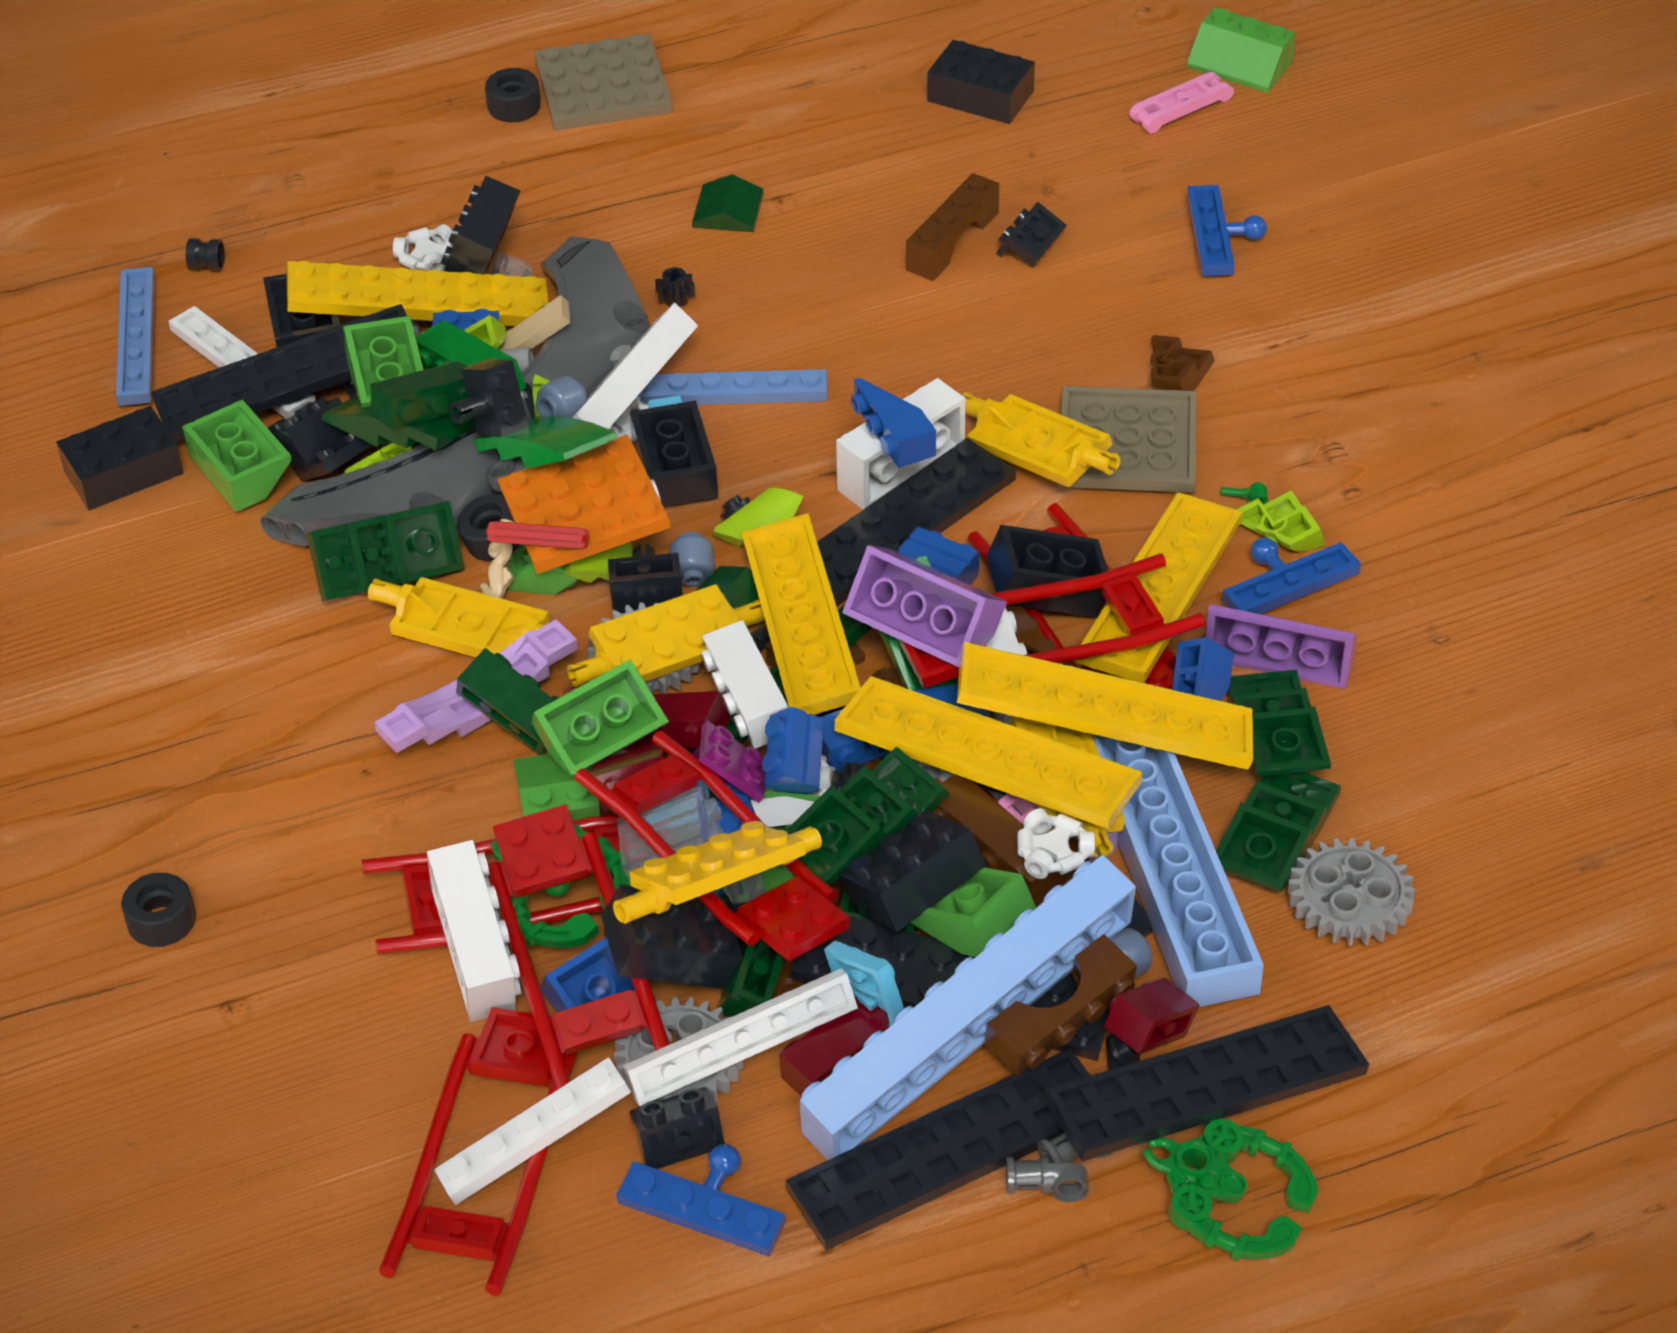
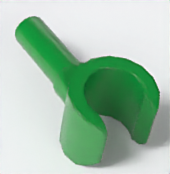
[1220,482,1268,504]

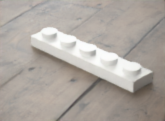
[434,1057,631,1205]

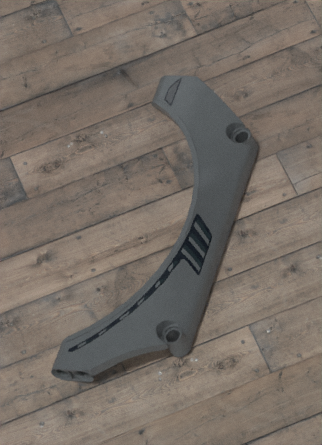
[260,236,651,546]

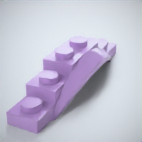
[374,619,578,753]

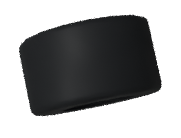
[485,68,541,122]
[457,494,520,561]
[121,873,196,947]

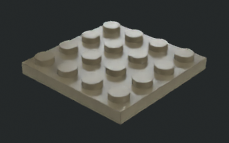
[534,34,673,131]
[1058,386,1197,493]

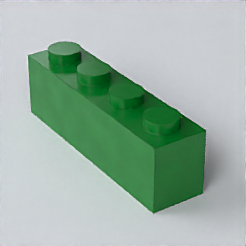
[416,320,526,391]

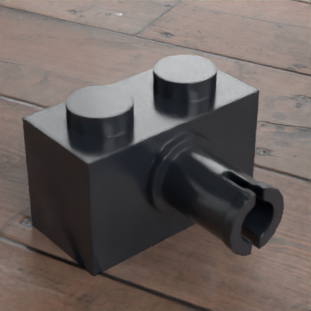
[449,359,528,437]
[608,544,683,613]

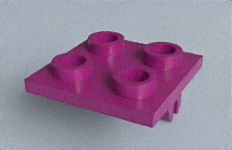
[692,720,765,803]

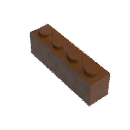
[932,774,1064,903]

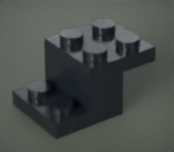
[268,397,372,482]

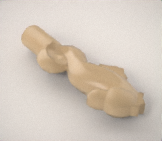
[480,519,515,599]

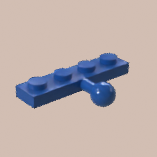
[1187,185,1267,276]
[1222,537,1361,614]
[616,1144,786,1257]

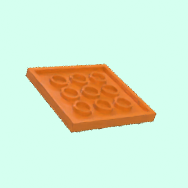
[497,434,671,574]

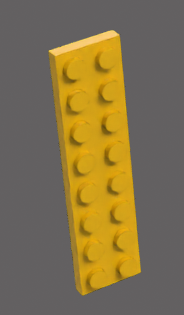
[286,261,548,326]
[1075,492,1243,683]
[741,513,861,715]
[957,642,1253,770]
[835,676,1142,830]

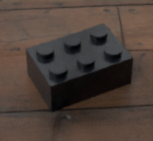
[927,40,1035,124]
[440,176,521,275]
[263,274,340,347]
[630,400,718,507]
[56,405,183,511]
[987,525,1108,618]
[838,810,987,932]
[601,884,744,989]

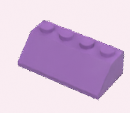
[842,545,1007,668]
[1206,604,1358,689]

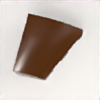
[1151,335,1214,391]

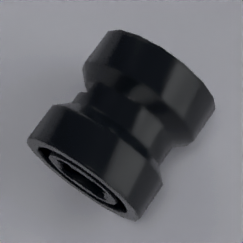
[185,238,225,271]

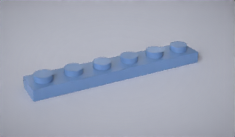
[116,267,155,406]
[638,369,827,405]

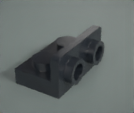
[996,202,1067,267]
[629,1087,725,1169]

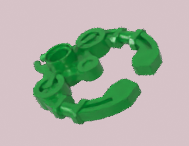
[491,824,631,948]
[1142,1118,1319,1261]

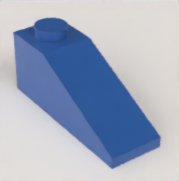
[1172,637,1234,701]

